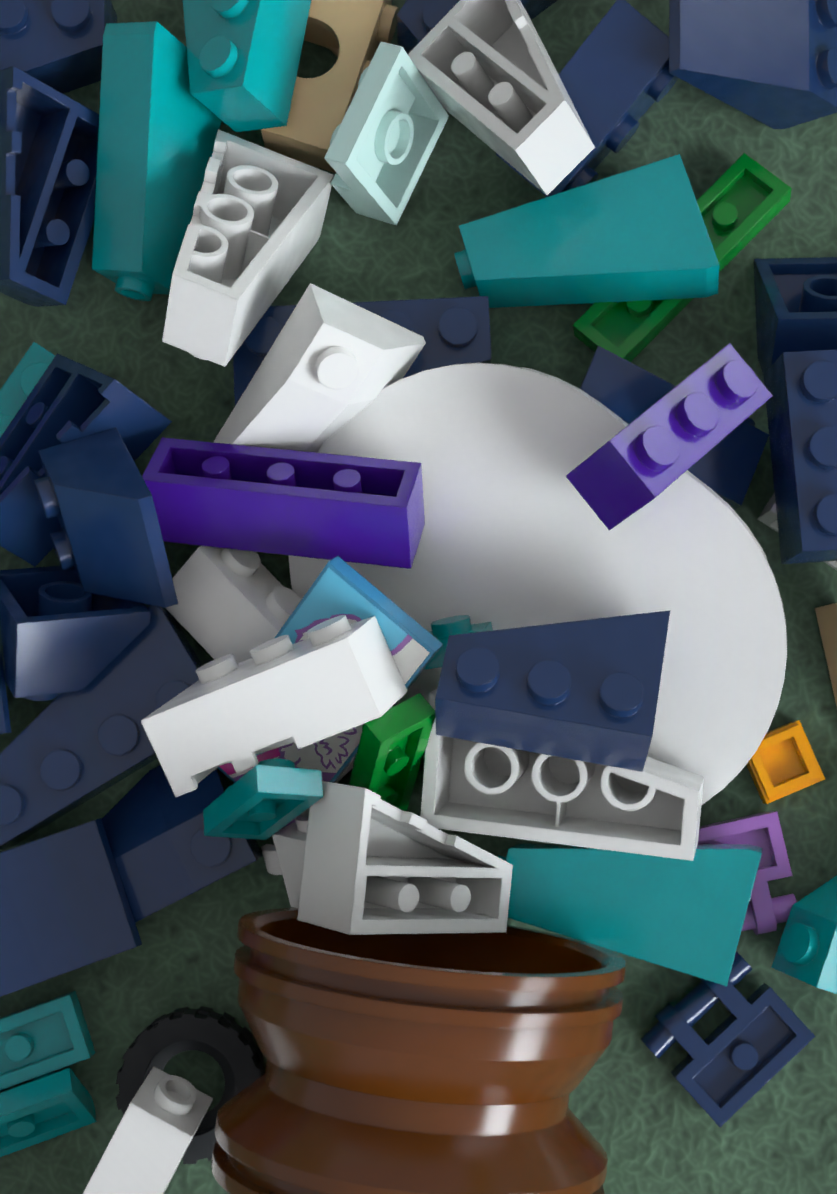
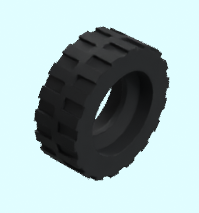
[116,1006,266,1164]

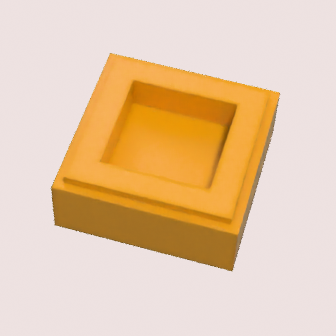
[746,720,825,804]

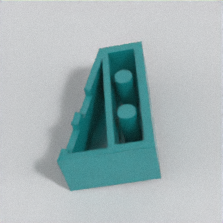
[183,0,311,132]

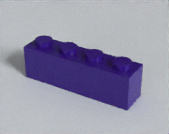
[142,437,425,569]

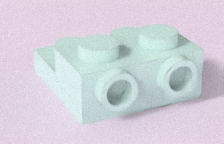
[324,41,449,226]

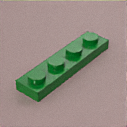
[573,153,792,362]

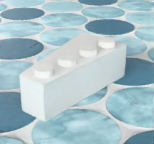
[420,689,704,861]

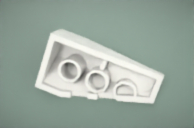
[214,283,426,453]

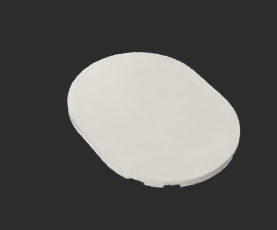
[289,362,787,805]

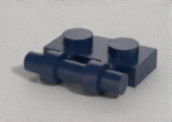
[641,952,815,1127]

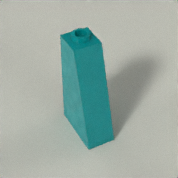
[92,21,222,301]
[454,154,719,308]
[497,844,763,986]

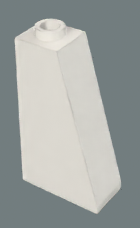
[83,1066,213,1194]

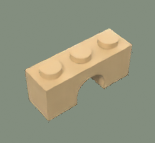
[261,0,399,173]

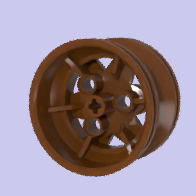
[211,908,626,1194]

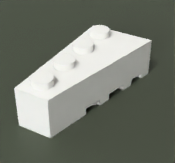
[162,129,334,367]

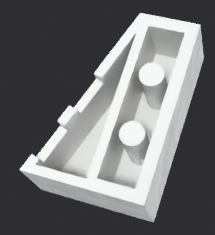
[408,0,595,195]
[141,615,408,797]
[297,781,513,935]

